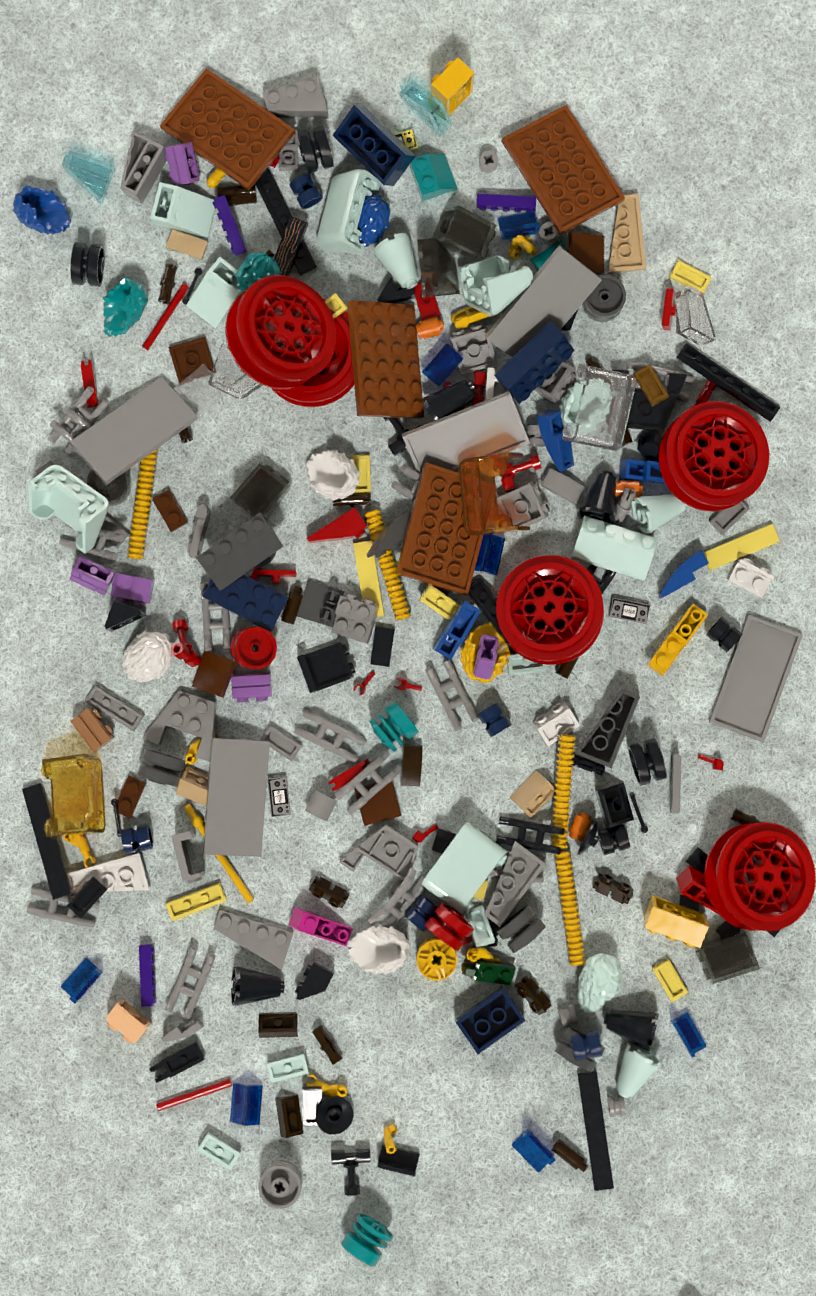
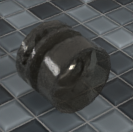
[87,469,132,506]

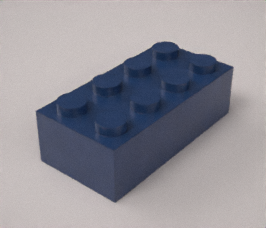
[332,105,416,186]
[494,322,575,404]
[201,575,289,632]

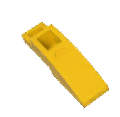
[647,603,708,676]

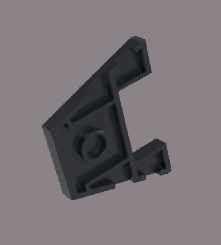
[612,369,687,431]

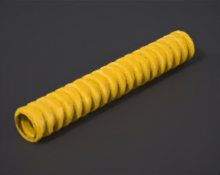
[127,449,158,559]
[364,509,411,621]
[550,734,576,849]
[554,851,586,966]

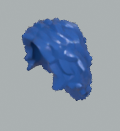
[13,186,72,235]
[357,195,391,247]

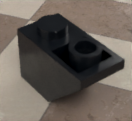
[295,962,334,1000]

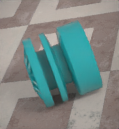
[369,701,419,752]
[341,1214,393,1266]

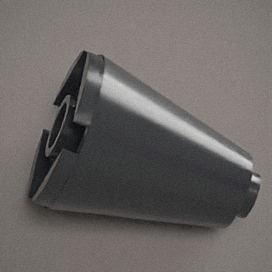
[422,379,477,420]
[577,471,616,524]
[231,967,285,1006]
[603,1010,659,1051]

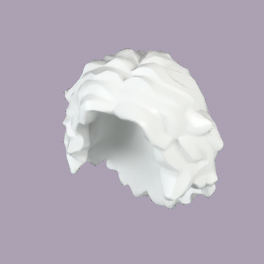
[306,450,360,501]
[122,631,174,683]
[347,925,410,975]

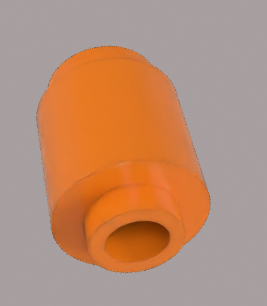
[415,316,444,339]
[616,480,643,499]
[569,812,593,842]

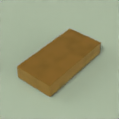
[633,365,669,407]

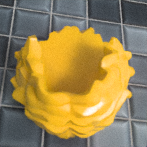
[460,623,511,683]

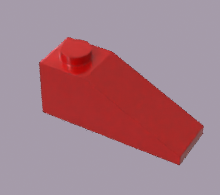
[306,507,367,543]
[676,866,718,914]

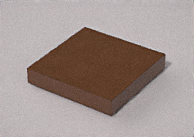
[569,231,604,275]
[168,337,216,384]
[192,651,237,698]
[354,781,401,826]

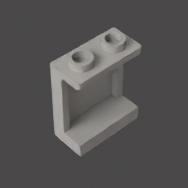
[171,830,205,884]

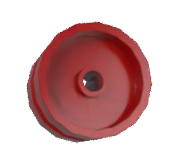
[230,627,277,669]
[425,903,475,951]

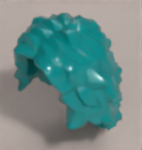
[234,252,281,294]
[103,277,148,337]

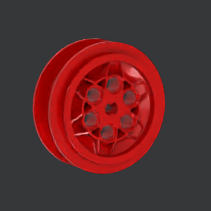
[225,275,336,389]
[266,299,354,407]
[658,401,770,511]
[496,555,604,665]
[704,822,816,931]

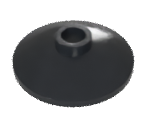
[577,820,599,855]
[315,1096,354,1135]

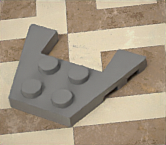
[143,690,216,762]
[339,824,419,904]

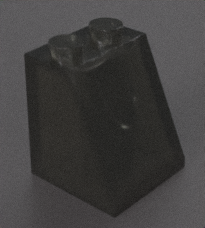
[430,205,497,261]
[417,238,460,298]
[230,463,291,521]
[695,929,760,984]

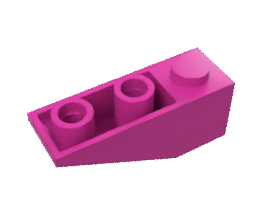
[288,907,353,946]

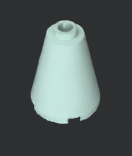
[374,233,419,289]
[631,494,687,535]
[616,1042,663,1098]

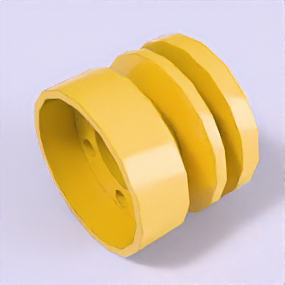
[416,937,457,980]

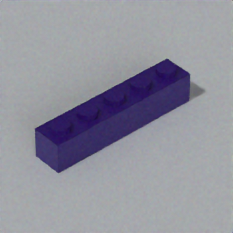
[477,194,537,213]
[212,195,247,256]
[139,944,156,1007]

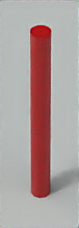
[142,284,189,351]
[156,1079,232,1111]

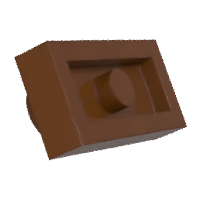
[152,490,188,533]
[113,775,147,818]

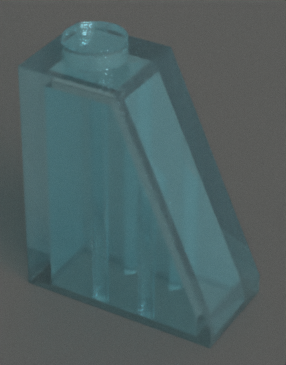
[399,80,452,137]
[62,150,115,205]

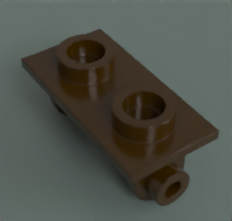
[217,184,257,206]
[592,873,634,904]
[309,876,350,908]
[514,975,552,1015]

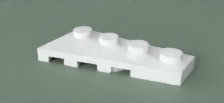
[67,853,150,893]

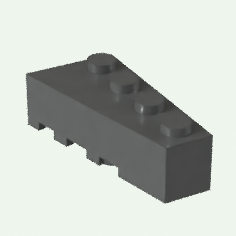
[575,689,640,769]

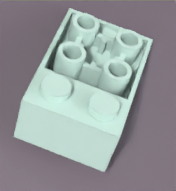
[150,182,215,238]
[186,257,241,329]

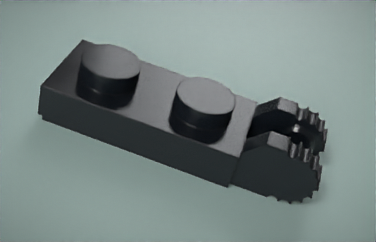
[149,1041,205,1083]

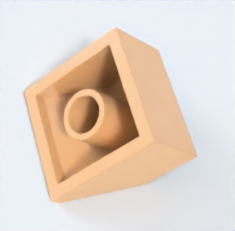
[105,999,152,1044]

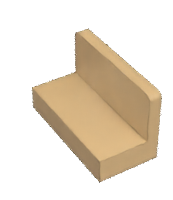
[176,767,209,806]
[510,771,555,818]

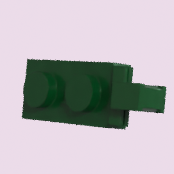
[461,960,516,985]

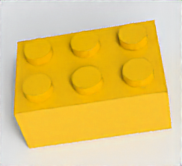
[430,57,474,118]
[644,895,709,948]

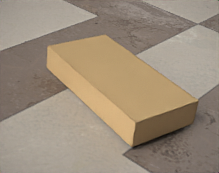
[166,229,208,260]

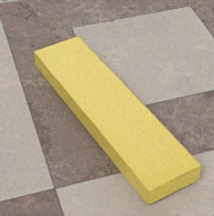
[703,524,780,571]
[353,540,384,617]

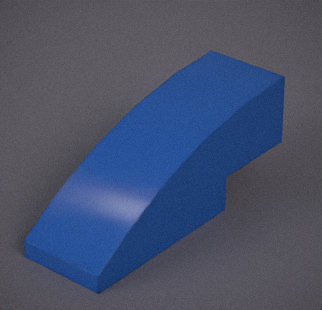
[537,409,574,472]
[619,459,665,484]
[659,550,709,599]
[432,601,481,659]

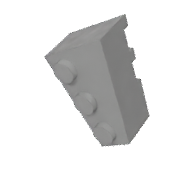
[262,76,329,118]
[120,131,167,204]

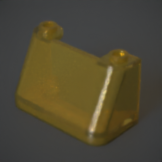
[41,754,106,837]

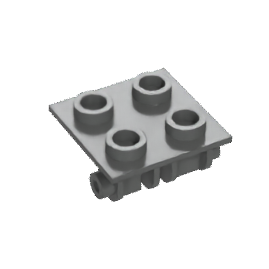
[297,580,345,628]

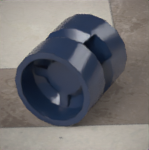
[289,173,323,210]
[477,702,512,737]
[121,825,153,854]
[404,895,438,932]
[570,1030,603,1061]

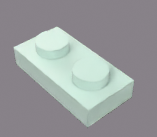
[507,654,547,676]
[464,906,495,948]
[266,1053,309,1083]
[198,1132,241,1171]

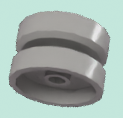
[258,1160,303,1209]

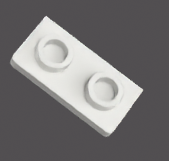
[484,367,504,401]
[727,558,774,598]
[532,702,580,747]

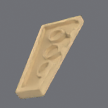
[608,194,646,274]

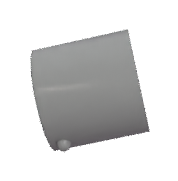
[305,790,337,821]

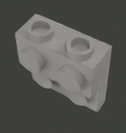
[449,324,497,375]
[534,362,576,404]
[496,481,550,533]
[331,593,379,644]

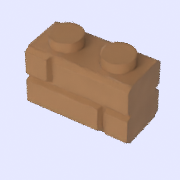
[70,708,114,752]

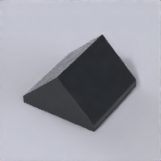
[105,601,146,632]
[595,783,634,828]

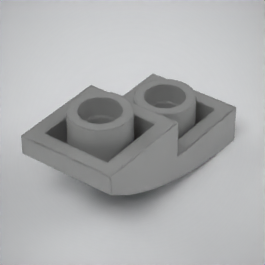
[279,130,299,171]
[540,468,585,504]
[161,1020,203,1042]

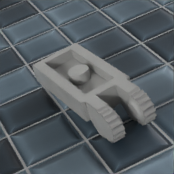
[187,504,211,559]

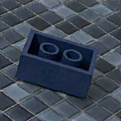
[455,986,526,1054]

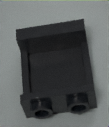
[297,641,356,694]

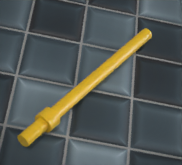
[184,804,254,904]

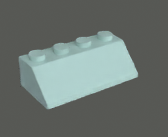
[571,516,658,581]

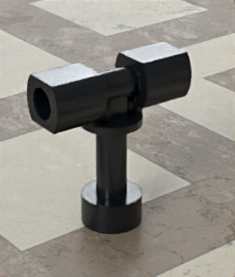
[383,417,420,457]
[331,1149,370,1196]

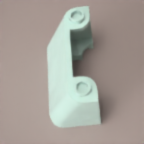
[316,169,381,254]
[458,255,533,316]
[28,465,108,554]
[422,822,509,915]

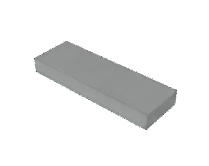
[85,685,145,731]
[670,755,681,813]

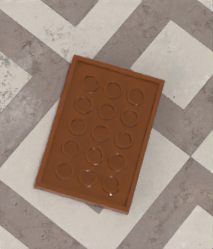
[160,68,296,190]
[501,105,625,235]
[347,300,424,419]
[395,462,496,596]

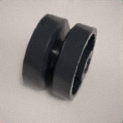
[297,125,334,173]
[70,242,105,287]
[628,738,667,786]

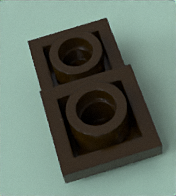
[400,744,423,787]

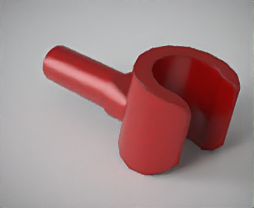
[353,671,375,696]
[394,677,422,691]
[698,754,724,770]
[412,824,438,843]

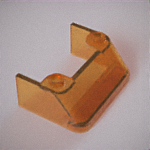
[459,452,530,535]

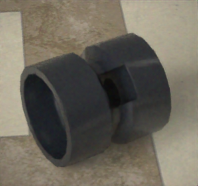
[706,616,743,653]
[597,824,630,856]

